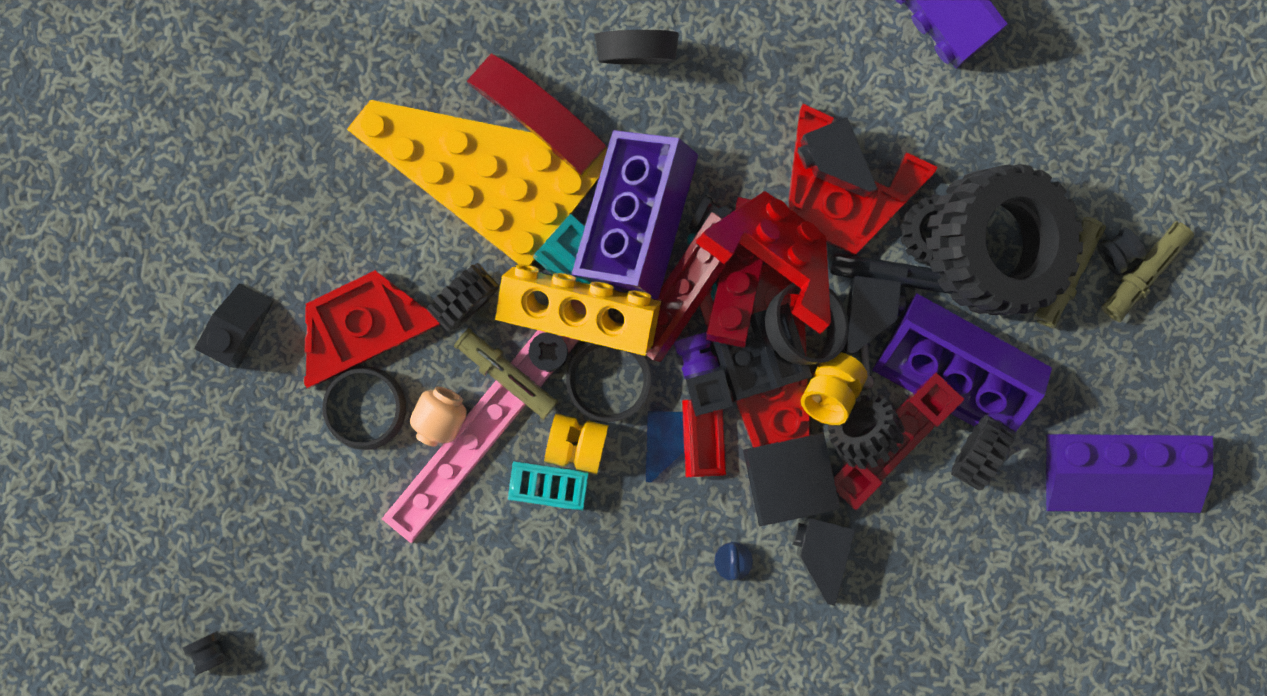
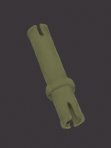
[1033,217,1106,329]
[1101,221,1194,322]
[454,328,559,420]

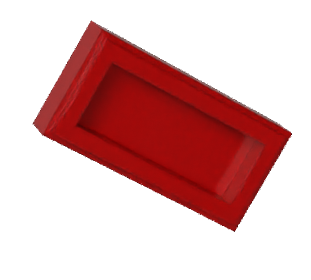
[682,400,726,477]

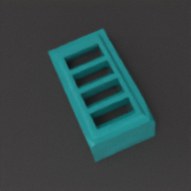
[507,461,589,511]

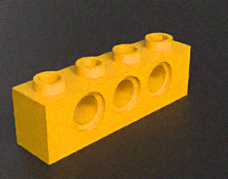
[495,264,661,356]

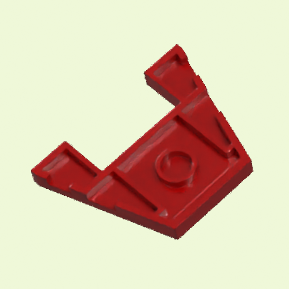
[788,103,937,256]
[695,191,831,334]

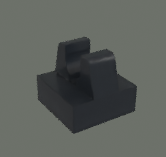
[685,366,733,416]

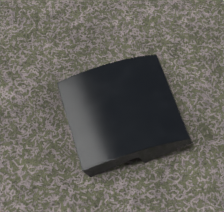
[713,303,812,402]
[743,433,840,526]

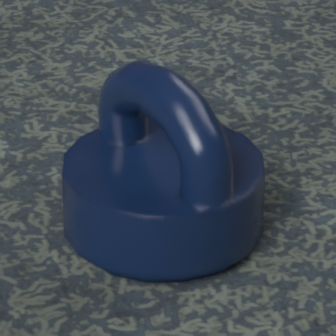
[714,542,753,581]

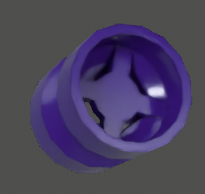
[674,332,720,378]

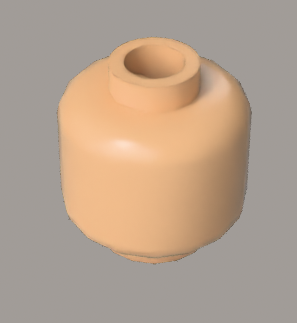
[410,386,467,447]

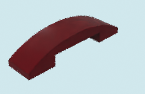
[467,53,606,176]
[833,372,964,510]

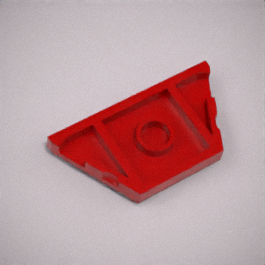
[304,270,441,389]

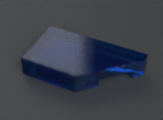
[646,411,684,482]

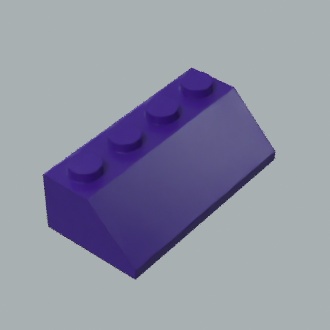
[896,0,1008,69]
[571,130,698,299]
[872,293,1052,432]
[1046,434,1213,513]

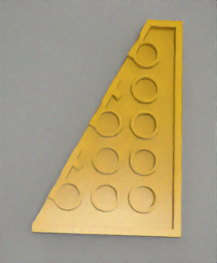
[347,100,608,265]

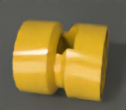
[801,352,868,425]
[544,413,608,474]

